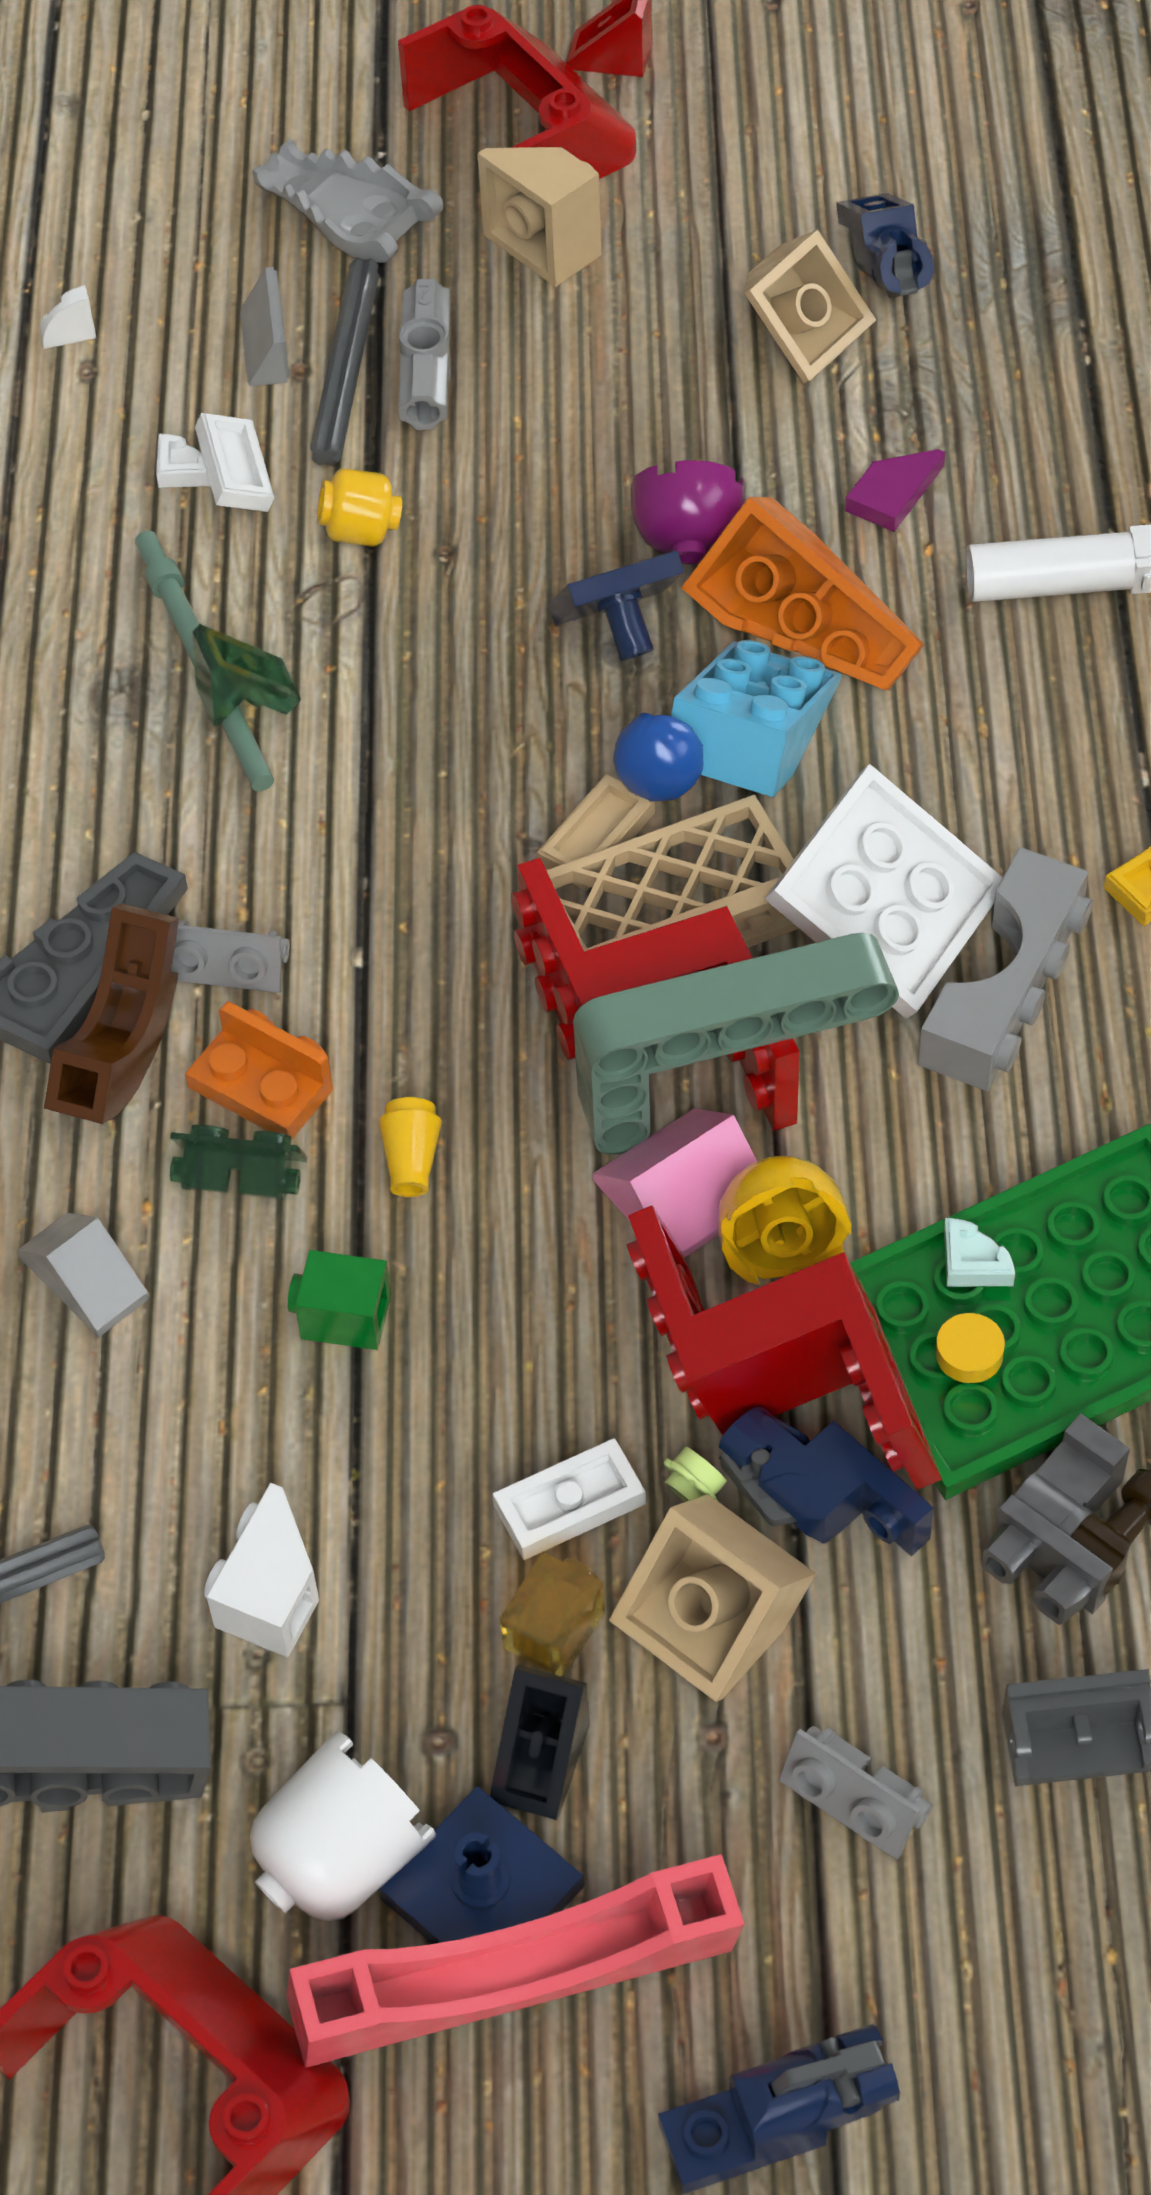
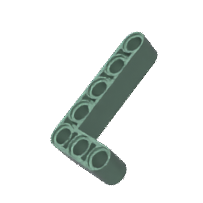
[573,932,899,1155]

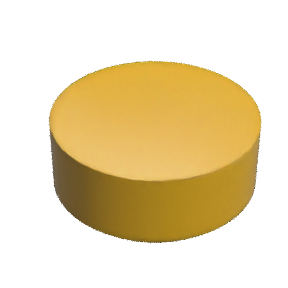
[936,1313,1005,1383]

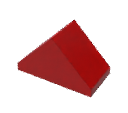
[566,0,652,77]

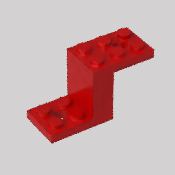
[511,857,800,1131]
[627,1205,942,1490]

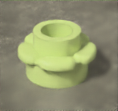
[664,1447,727,1502]

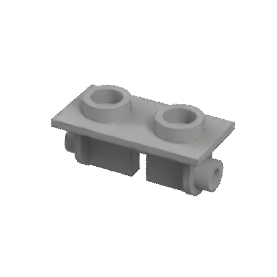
[171,920,290,993]
[779,1726,933,1860]

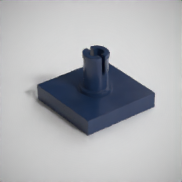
[548,550,685,661]
[379,1786,585,1944]

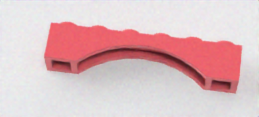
[286,1854,745,2067]

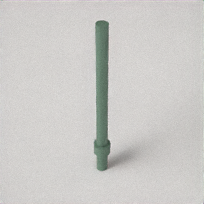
[135,531,274,791]

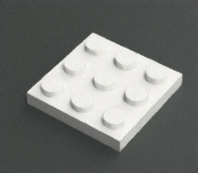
[765,764,1003,1019]

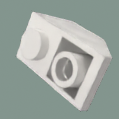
[204,1483,319,1658]

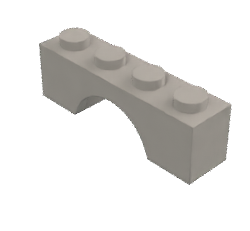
[918,847,1093,1092]

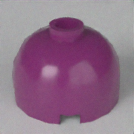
[631,460,745,565]

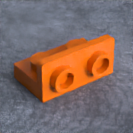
[185,1001,333,1143]

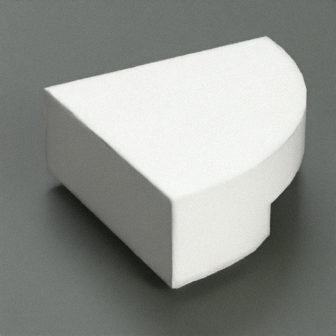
[40,286,96,349]
[156,434,211,488]

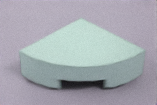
[944,1218,1015,1287]

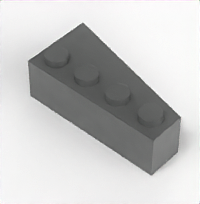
[0,1680,211,1813]

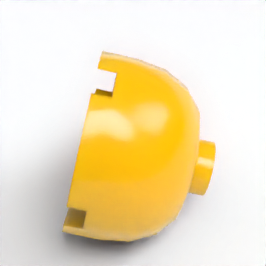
[718,1156,852,1285]

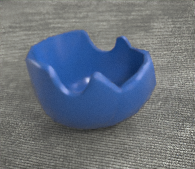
[613,712,704,802]

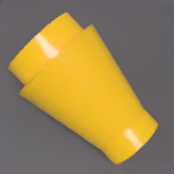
[378,1097,442,1197]

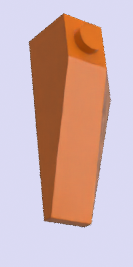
[681,497,925,690]

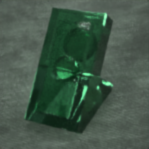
[192,624,301,726]

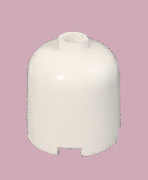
[250,1731,436,1921]

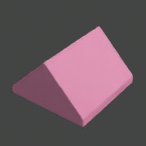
[593,1108,757,1257]

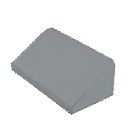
[240,267,290,386]

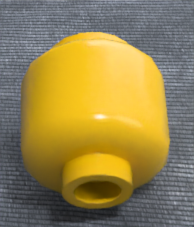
[317,468,402,547]

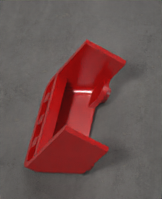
[398,5,636,179]
[0,1915,350,2195]

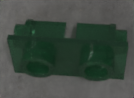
[170,1125,308,1200]

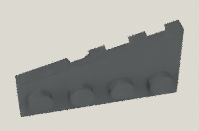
[0,852,188,1064]

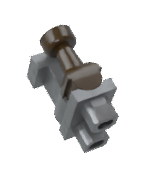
[981,1413,1151,1625]

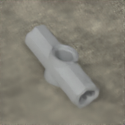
[399,279,451,430]

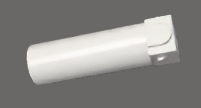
[966,525,1151,602]

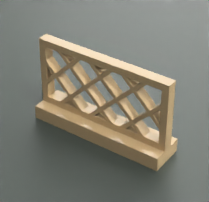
[547,794,799,951]

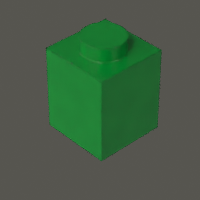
[288,1250,392,1350]

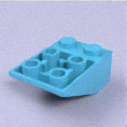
[671,640,842,797]

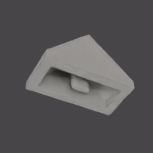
[17,1212,149,1338]

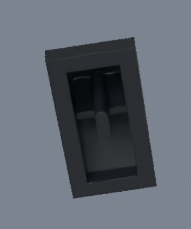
[490,1664,590,1820]

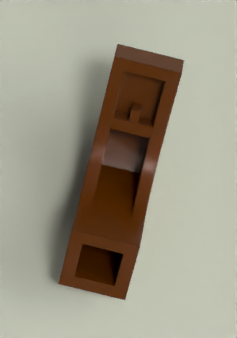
[44,903,179,1124]

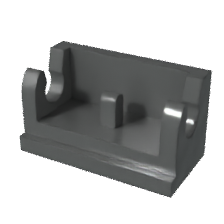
[1002,1669,1151,1786]

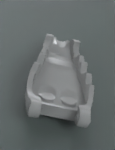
[253,139,443,263]

